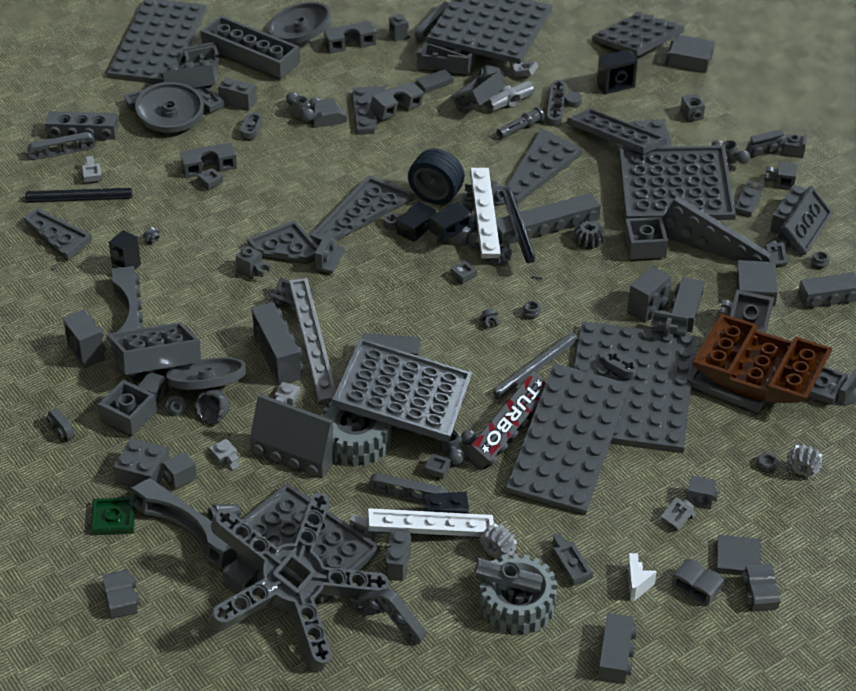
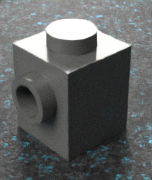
[163,452,197,489]

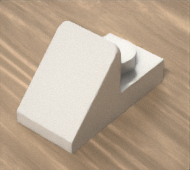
[627,553,656,601]

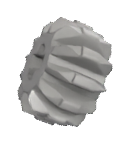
[787,444,823,478]
[480,523,517,560]

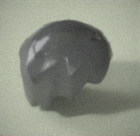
[195,388,230,425]

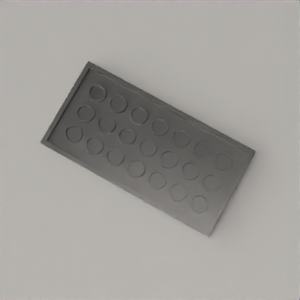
[108,0,207,84]
[506,363,630,515]

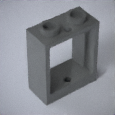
[451,72,506,111]

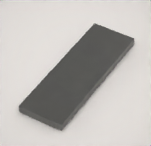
[567,108,667,154]

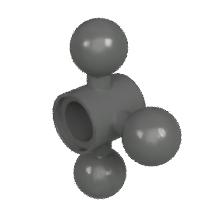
[286,92,320,122]
[711,140,750,164]
[440,429,477,465]

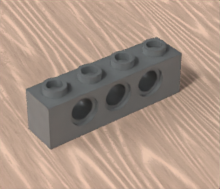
[45,111,119,140]

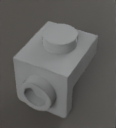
[510,61,539,78]

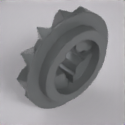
[485,242,512,264]

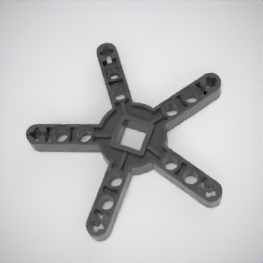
[208,492,389,672]

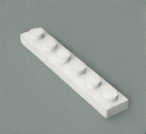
[470,168,500,258]
[367,508,494,537]

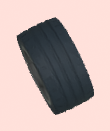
[407,148,465,205]

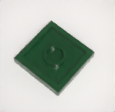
[91,497,135,536]

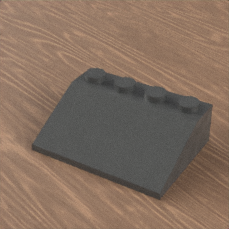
[107,322,201,376]
[250,394,334,479]

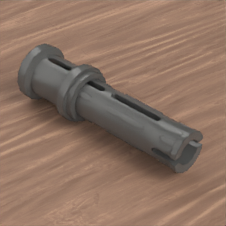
[496,107,544,139]

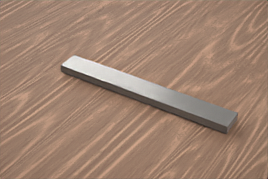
[289,278,336,405]

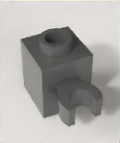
[764,161,797,190]
[235,246,270,279]

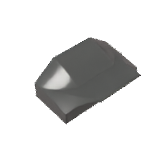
[311,98,347,128]
[837,368,856,406]

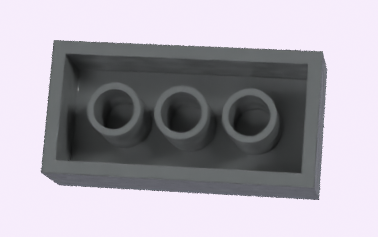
[251,302,303,386]

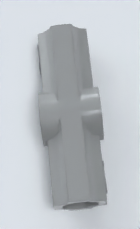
[485,81,535,112]

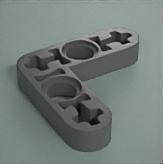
[352,589,426,644]

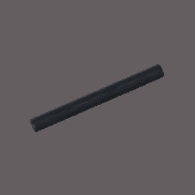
[502,187,535,264]
[25,188,133,202]

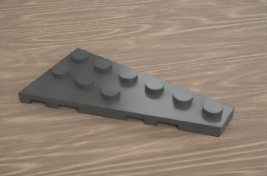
[506,128,582,205]
[310,175,414,244]
[662,196,771,262]

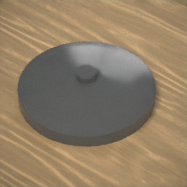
[269,2,332,44]
[135,82,204,133]
[166,357,246,390]

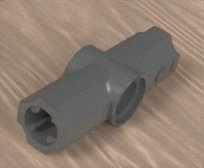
[473,558,543,594]

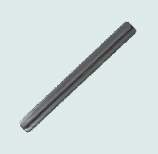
[494,332,578,398]

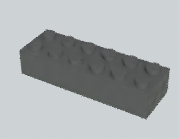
[201,15,300,79]

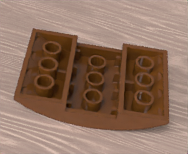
[693,314,833,403]

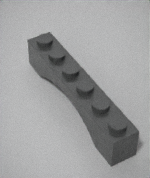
[111,266,143,332]
[130,478,237,569]

